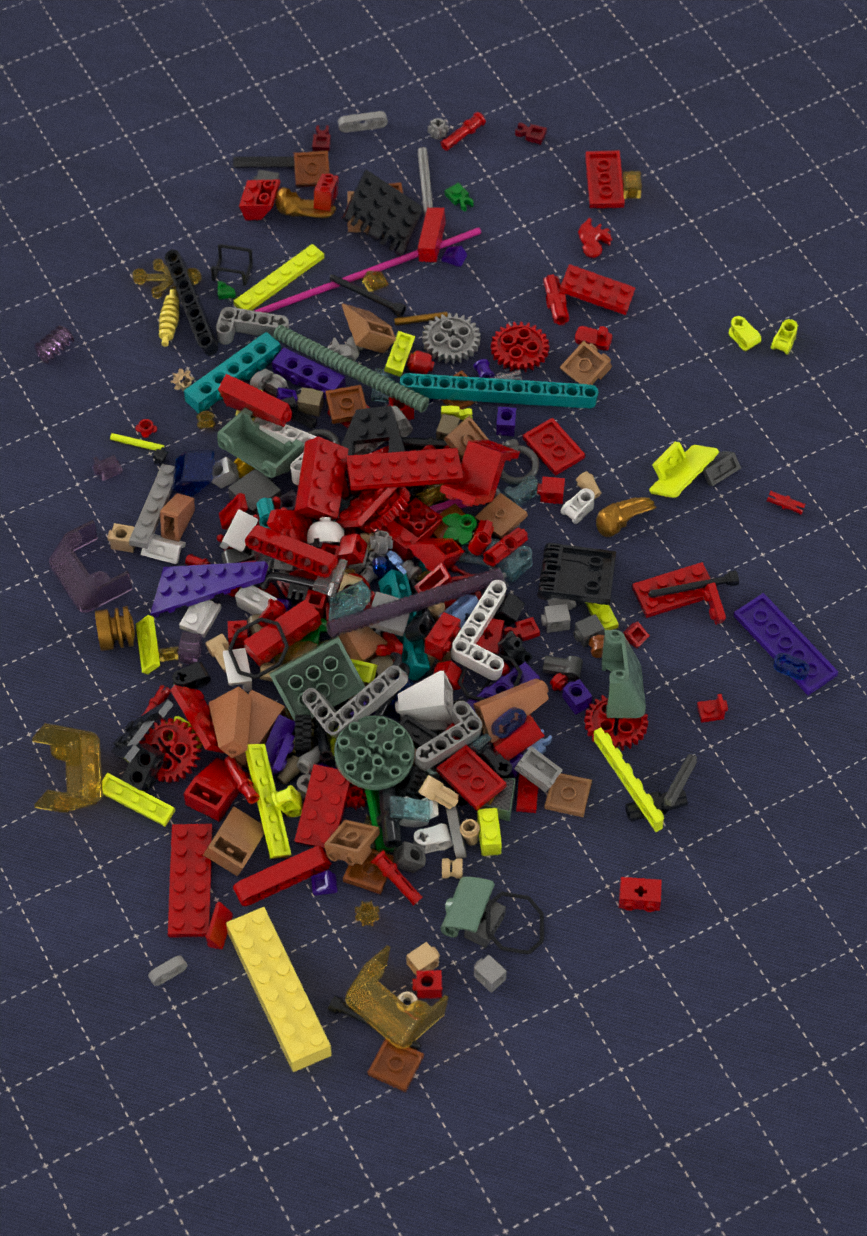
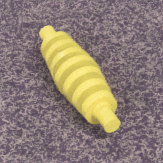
[159,289,179,347]

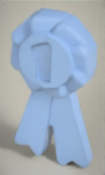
[386,550,407,574]

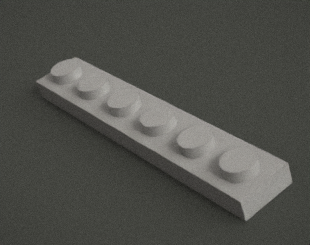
[129,464,180,549]

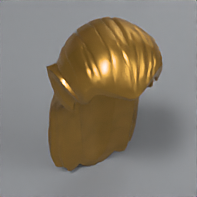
[275,187,336,218]
[596,497,657,537]

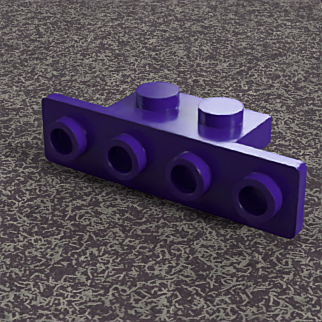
[250,715,295,781]

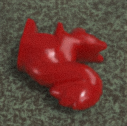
[578,218,612,258]

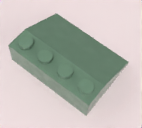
[269,636,365,721]

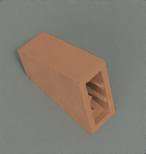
[160,493,195,542]
[337,615,388,663]

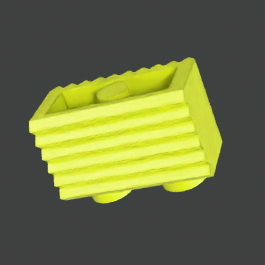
[477,808,502,856]

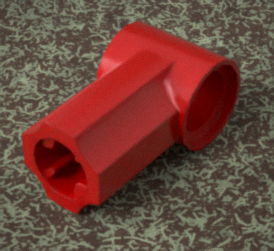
[468,519,494,556]

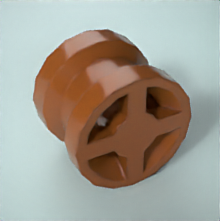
[589,635,604,658]

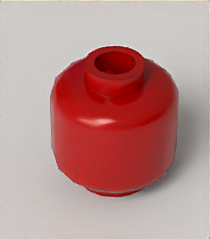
[407,350,435,374]

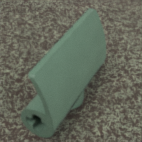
[440,877,495,937]

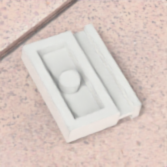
[179,600,222,638]

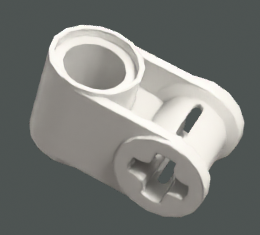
[561,488,594,524]
[413,824,453,854]

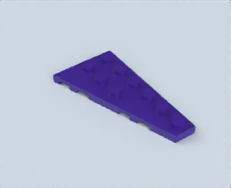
[150,561,268,618]

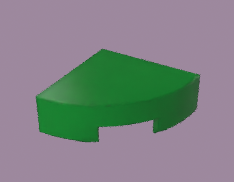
[217,281,236,299]

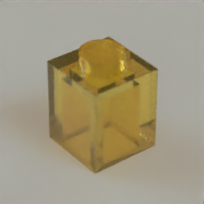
[622,171,642,199]

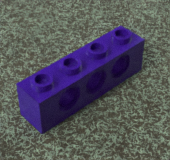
[272,347,346,400]
[467,662,540,713]

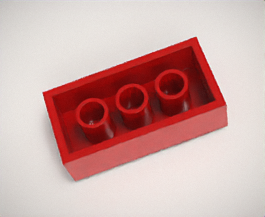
[295,436,348,521]

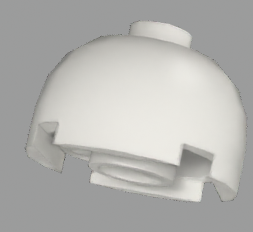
[307,517,344,547]

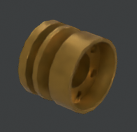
[95,606,135,651]

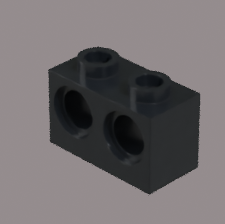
[122,743,165,791]

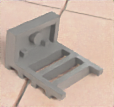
[514,746,562,793]

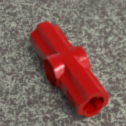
[543,274,569,325]
[483,527,528,567]

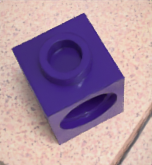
[496,407,516,436]
[562,679,592,715]

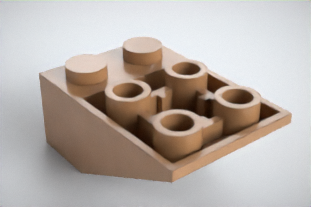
[342,303,396,353]
[203,806,264,876]

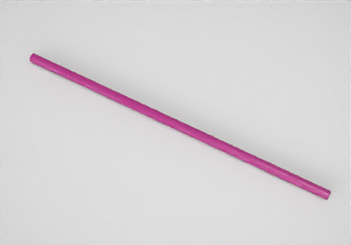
[255,227,481,313]

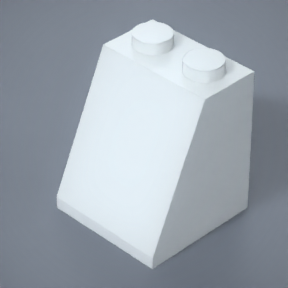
[395,670,453,724]

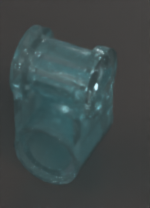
[498,546,533,582]

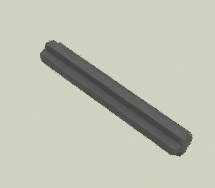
[664,754,697,807]

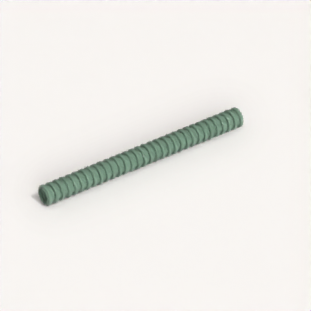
[273,325,429,413]

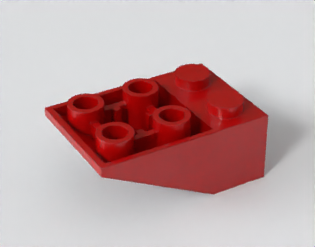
[379,498,444,562]
[184,758,251,822]

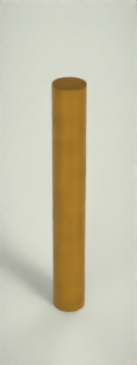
[394,312,448,325]

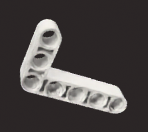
[254,417,316,485]
[451,580,507,680]

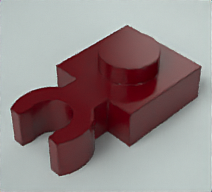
[515,123,547,145]
[312,125,331,152]

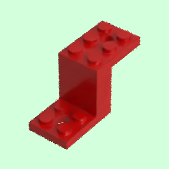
[440,439,520,507]

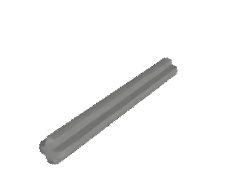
[418,147,433,215]

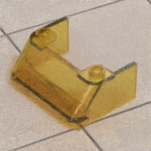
[32,723,103,813]
[345,945,448,1049]

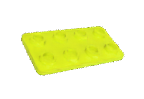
[649,442,719,498]

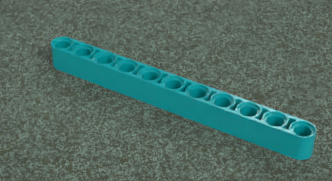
[400,373,598,408]

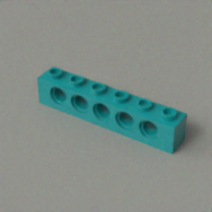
[184,332,281,414]
[378,569,430,681]

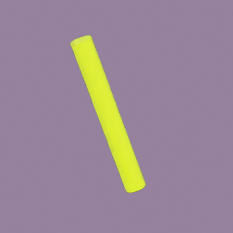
[110,433,165,451]

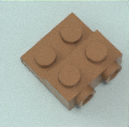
[559,341,612,385]
[324,820,380,865]

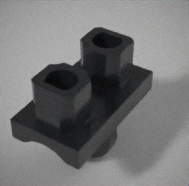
[498,631,532,667]

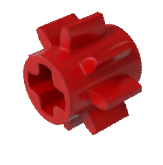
[347,785,367,810]

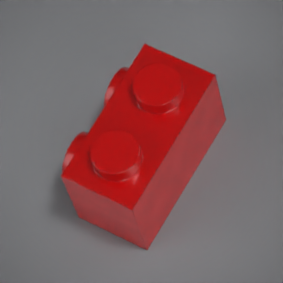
[424,612,462,661]

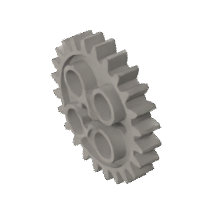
[422,313,480,364]

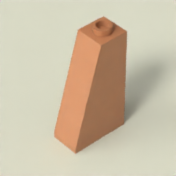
[473,678,549,743]
[209,687,252,758]
[235,690,286,770]

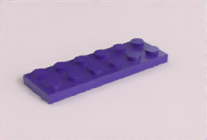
[733,593,838,695]

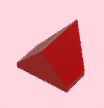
[414,563,456,607]

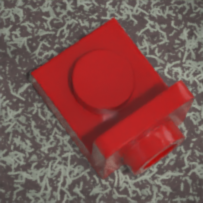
[257,598,286,627]
[697,694,728,723]

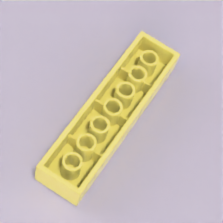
[226,907,332,1072]

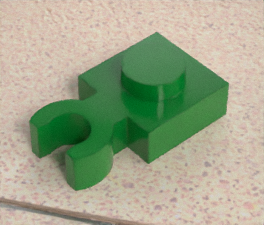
[445,183,474,211]

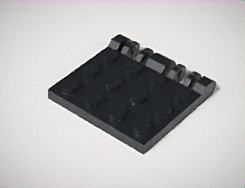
[342,170,424,256]
[537,543,616,605]

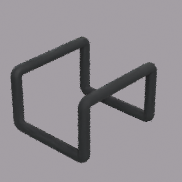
[211,244,253,286]

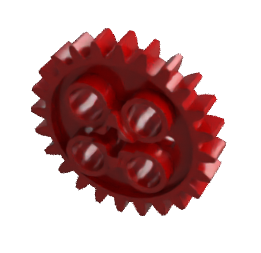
[491,321,549,373]
[359,487,411,534]
[584,695,648,751]
[139,718,202,783]

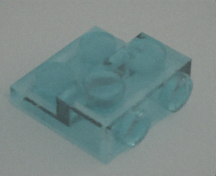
[328,580,371,624]

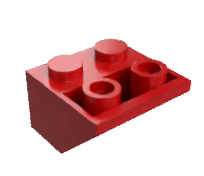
[239,179,280,220]
[408,538,465,572]

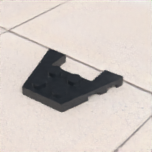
[341,406,406,456]
[111,699,174,763]

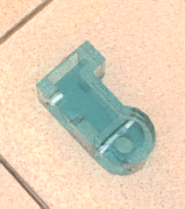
[504,476,538,507]

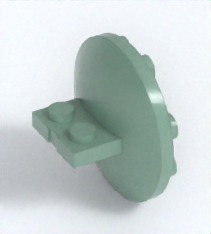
[334,716,415,790]

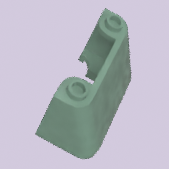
[217,408,304,478]
[601,630,646,718]

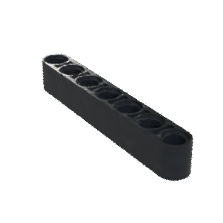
[165,249,219,356]

